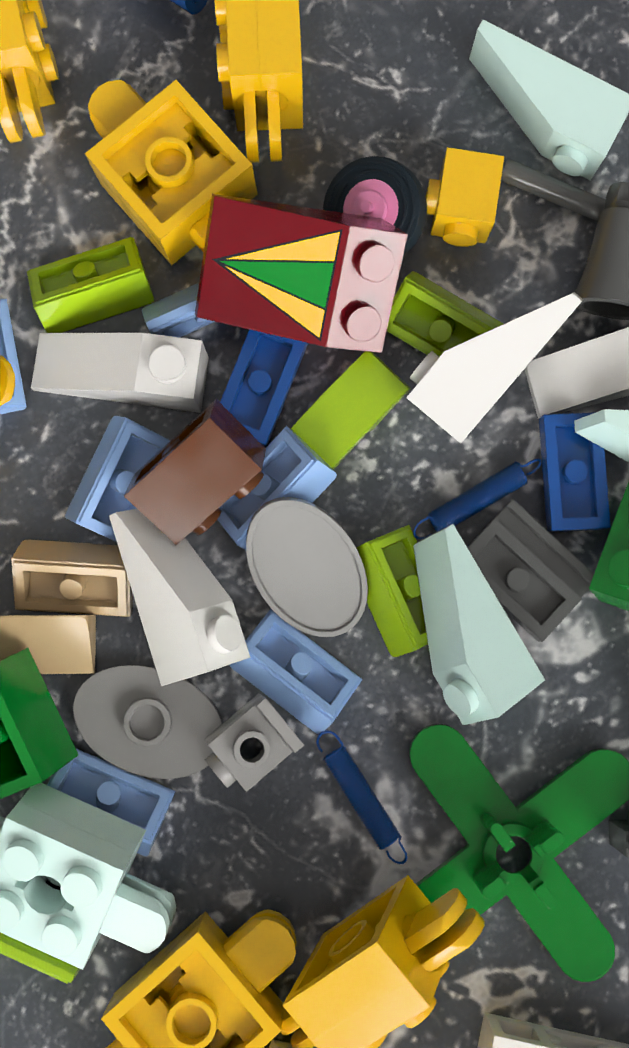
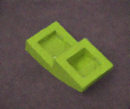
[291,351,411,470]

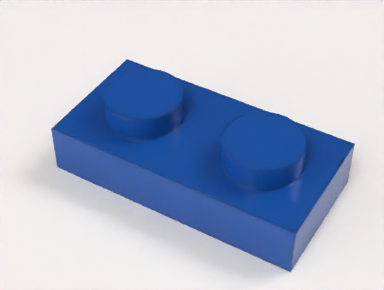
[220,329,308,448]
[539,412,611,532]

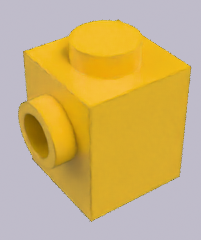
[425,147,504,247]

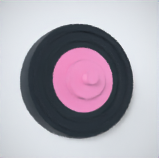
[323,156,427,255]

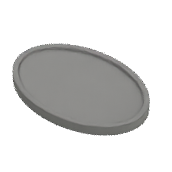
[246,497,368,637]
[73,665,223,779]

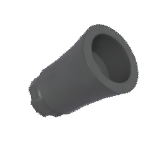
[575,182,629,320]

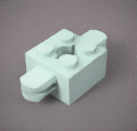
[0,783,176,970]

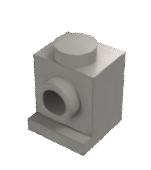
[205,693,304,792]

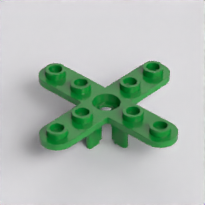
[409,724,629,982]

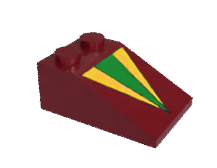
[195,193,408,353]

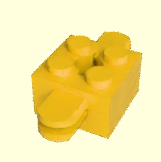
[0,0,59,143]
[214,0,303,163]
[85,80,258,266]
[281,875,485,1048]
[101,909,297,1048]

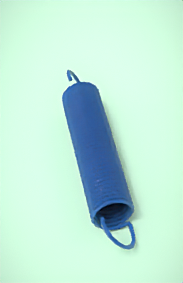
[413,459,542,540]
[316,730,407,864]

